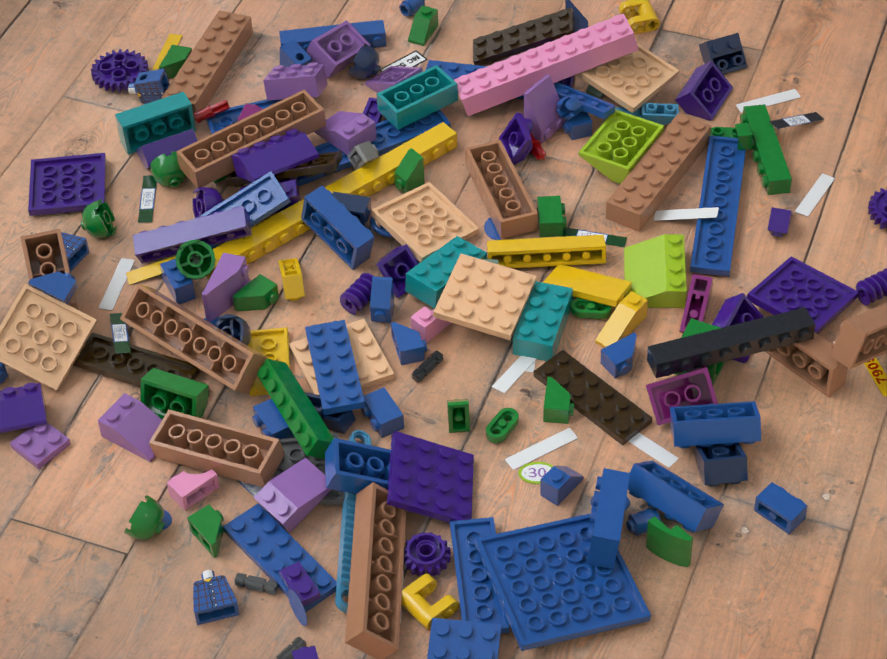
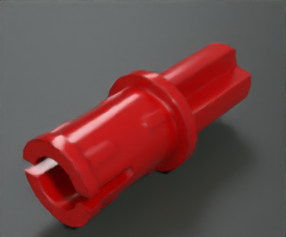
[193,100,230,123]
[530,133,546,160]

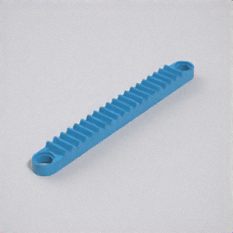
[335,430,371,613]

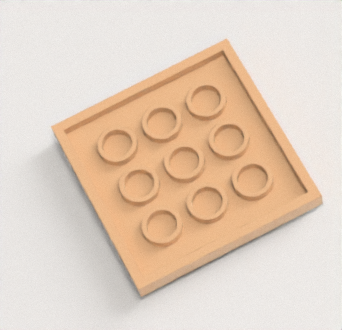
[576,43,679,113]
[371,182,479,263]
[433,254,537,340]
[0,284,98,392]
[289,319,395,395]

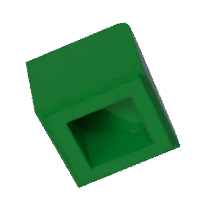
[735,123,753,150]

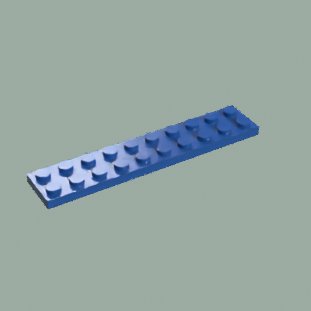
[298,110,451,186]
[690,135,746,277]

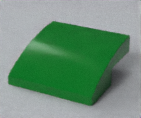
[646,516,693,567]

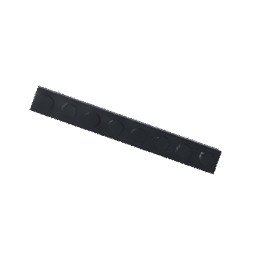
[647,307,816,378]

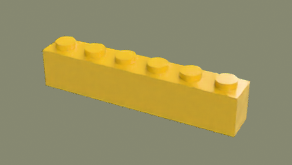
[487,235,606,268]

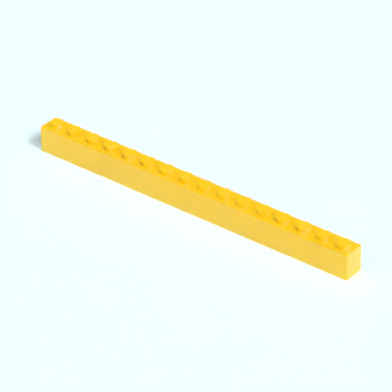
[206,122,457,280]

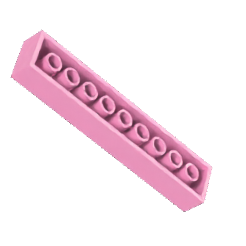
[454,14,639,116]

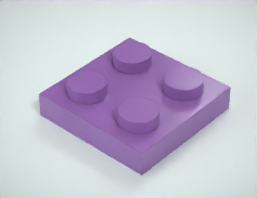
[10,422,71,469]

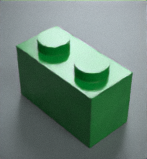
[537,196,567,237]

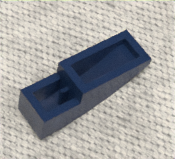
[305,392,356,434]

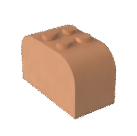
[20,229,78,310]

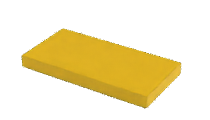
[543,265,632,307]
[248,327,290,396]

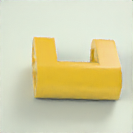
[618,0,660,34]
[401,574,460,631]

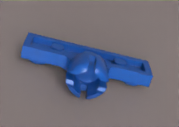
[553,82,615,120]

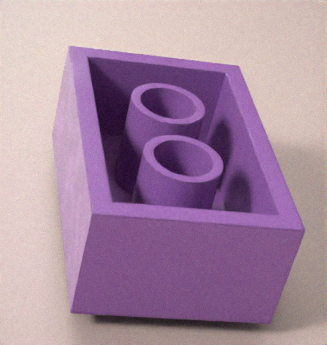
[263,62,328,101]

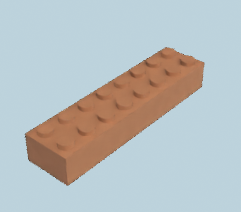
[162,10,253,120]
[176,89,326,188]
[606,113,711,232]
[120,284,267,394]
[345,482,406,659]

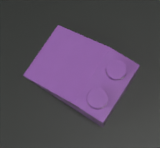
[306,20,370,78]
[365,66,423,93]
[524,74,565,144]
[314,111,377,155]
[202,253,251,322]
[98,393,162,462]
[254,458,332,533]

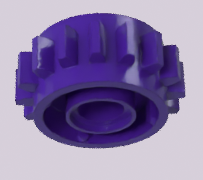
[404,532,451,577]

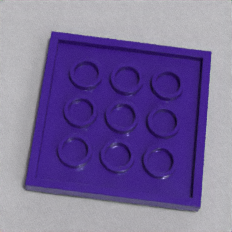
[28,153,106,216]
[747,256,859,334]
[387,431,474,523]

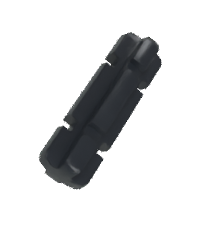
[412,351,443,382]

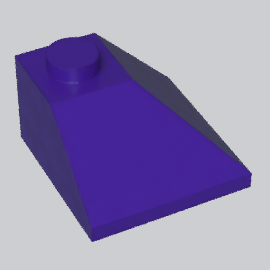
[376,244,419,298]

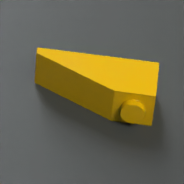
[278,258,305,301]
[595,291,648,348]

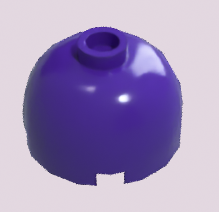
[192,187,225,218]

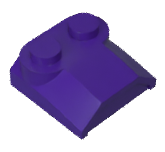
[499,113,533,165]

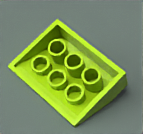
[578,109,664,184]
[624,234,687,308]

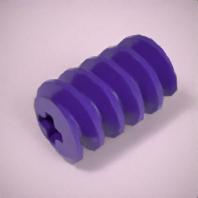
[856,268,887,306]
[340,273,373,315]

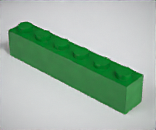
[740,104,792,195]
[257,358,334,459]

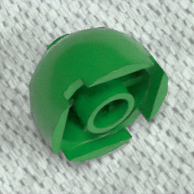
[150,151,187,187]
[81,199,117,239]
[175,239,216,280]
[124,495,166,540]

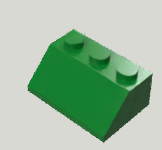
[140,368,209,420]

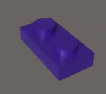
[363,97,383,124]
[279,561,321,607]

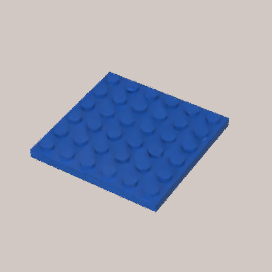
[475,514,651,651]

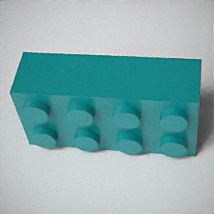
[376,65,458,130]
[115,91,196,155]
[405,236,487,309]
[513,281,573,361]

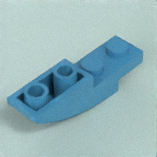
[604,103,679,125]

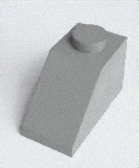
[347,141,379,170]

